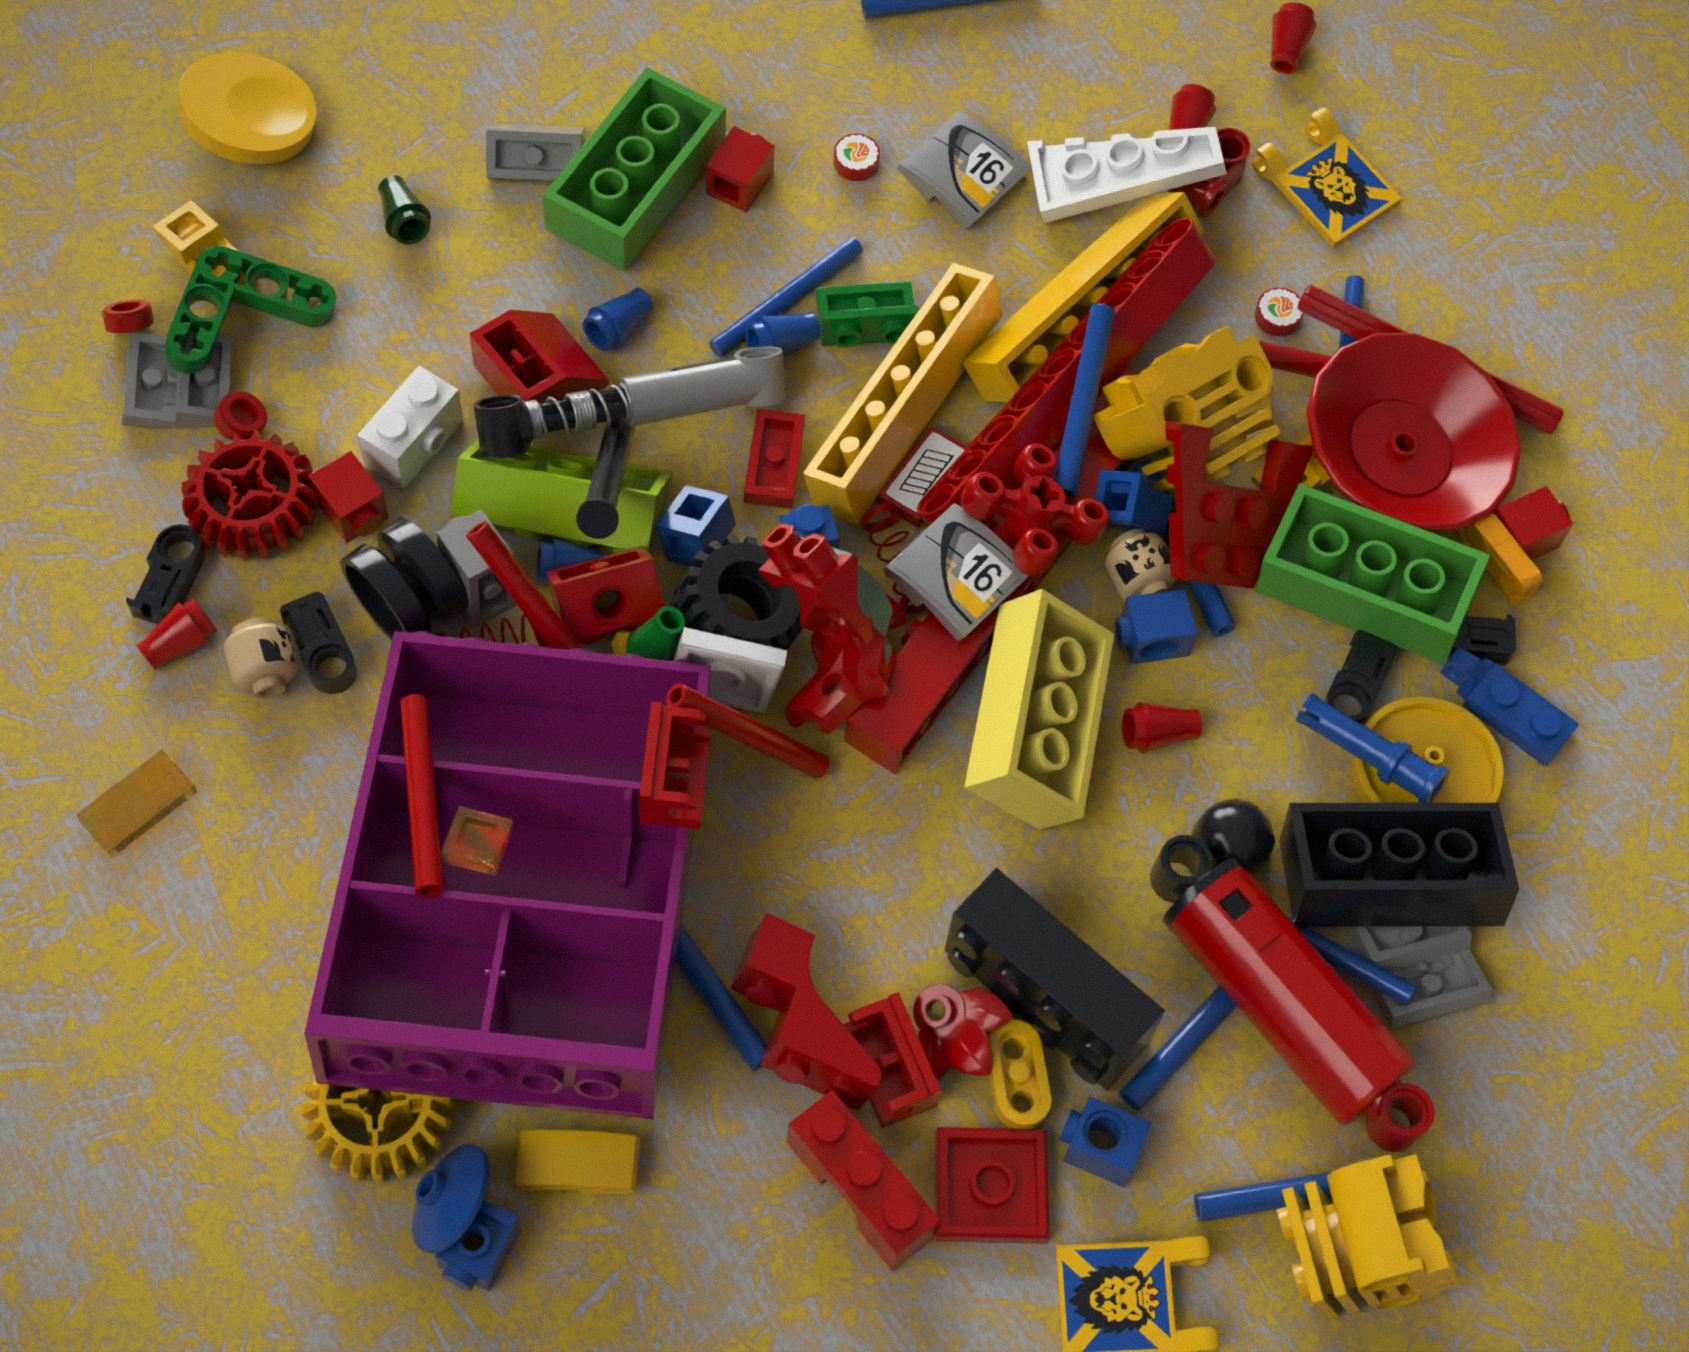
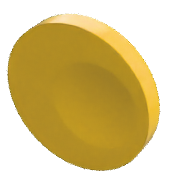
[177,52,317,164]
[1351,696,1504,803]

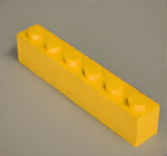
[962,192,1205,403]
[803,263,1003,525]

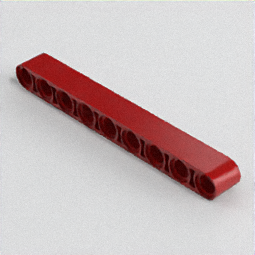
[917,218,1216,527]

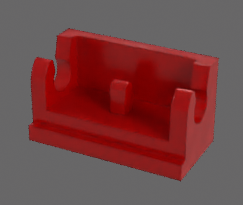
[640,702,711,829]
[843,992,941,1128]

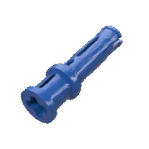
[1296,693,1451,803]

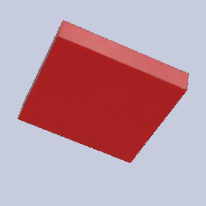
[935,1127,1050,1244]

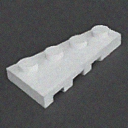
[1027,127,1227,223]

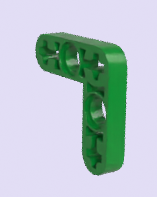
[165,246,336,374]

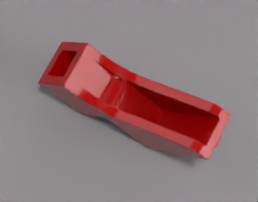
[730,913,881,1111]

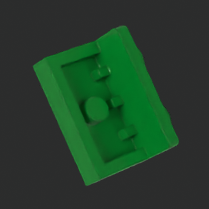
[816,281,919,348]

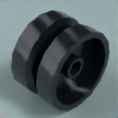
[340,517,468,641]

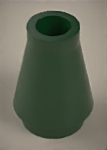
[378,175,431,244]

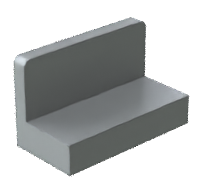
[486,123,585,181]

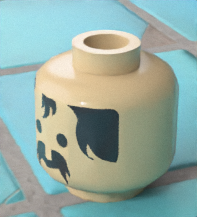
[1105,529,1177,601]
[223,618,298,699]

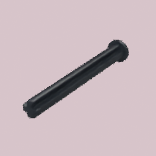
[576,418,635,539]

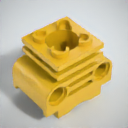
[1093,325,1281,491]
[1277,1154,1461,1320]

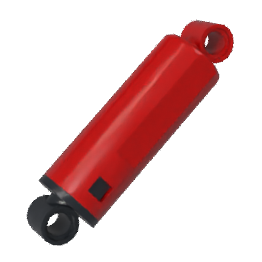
[1150,835,1435,1152]

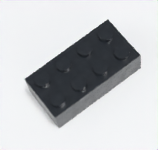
[1279,803,1519,927]
[944,867,1165,1091]

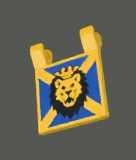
[1252,108,1402,248]
[1055,1236,1218,1352]

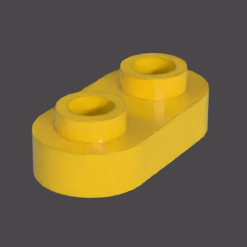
[989,1019,1052,1129]

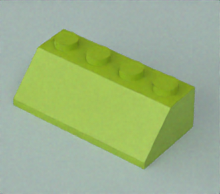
[451,438,673,553]

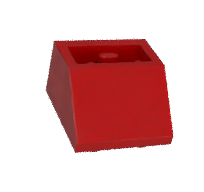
[469,309,609,404]

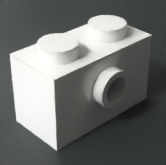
[357,366,463,490]

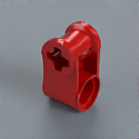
[1167,128,1250,218]

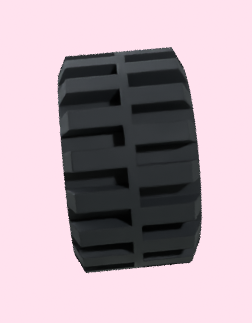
[670,536,803,650]

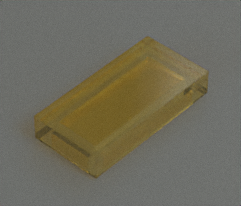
[76,750,197,858]

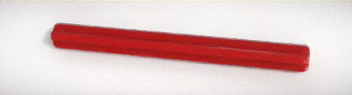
[1297,285,1564,434]

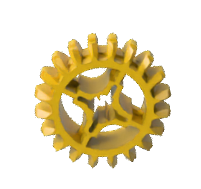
[301,1082,455,1184]

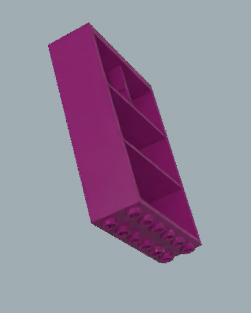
[304,631,711,1120]

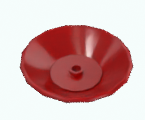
[1306,333,1522,532]

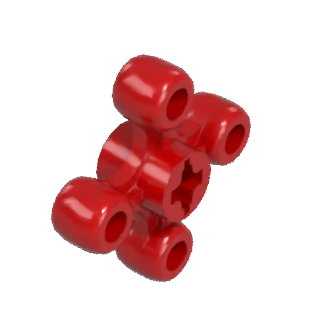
[960,443,1110,576]

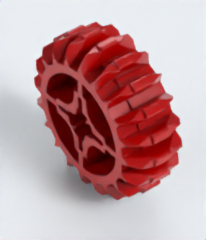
[181,429,320,562]

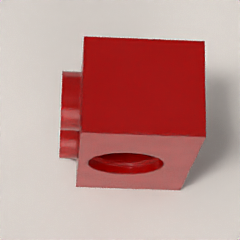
[546,545,664,644]

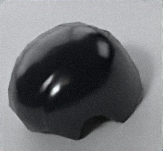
[1191,798,1276,874]

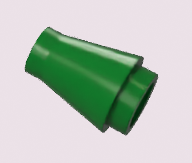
[626,606,685,661]

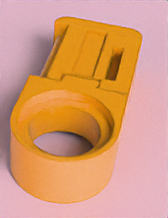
[1458,513,1543,606]

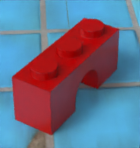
[787,1090,941,1271]

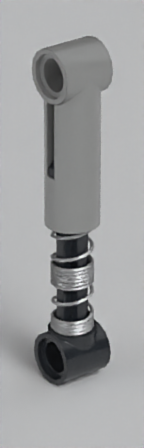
[473,346,787,458]

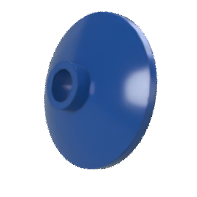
[412,1144,490,1254]

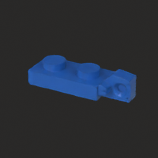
[1440,646,1579,766]

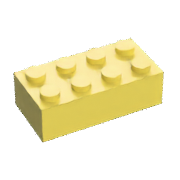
[964,589,1115,830]

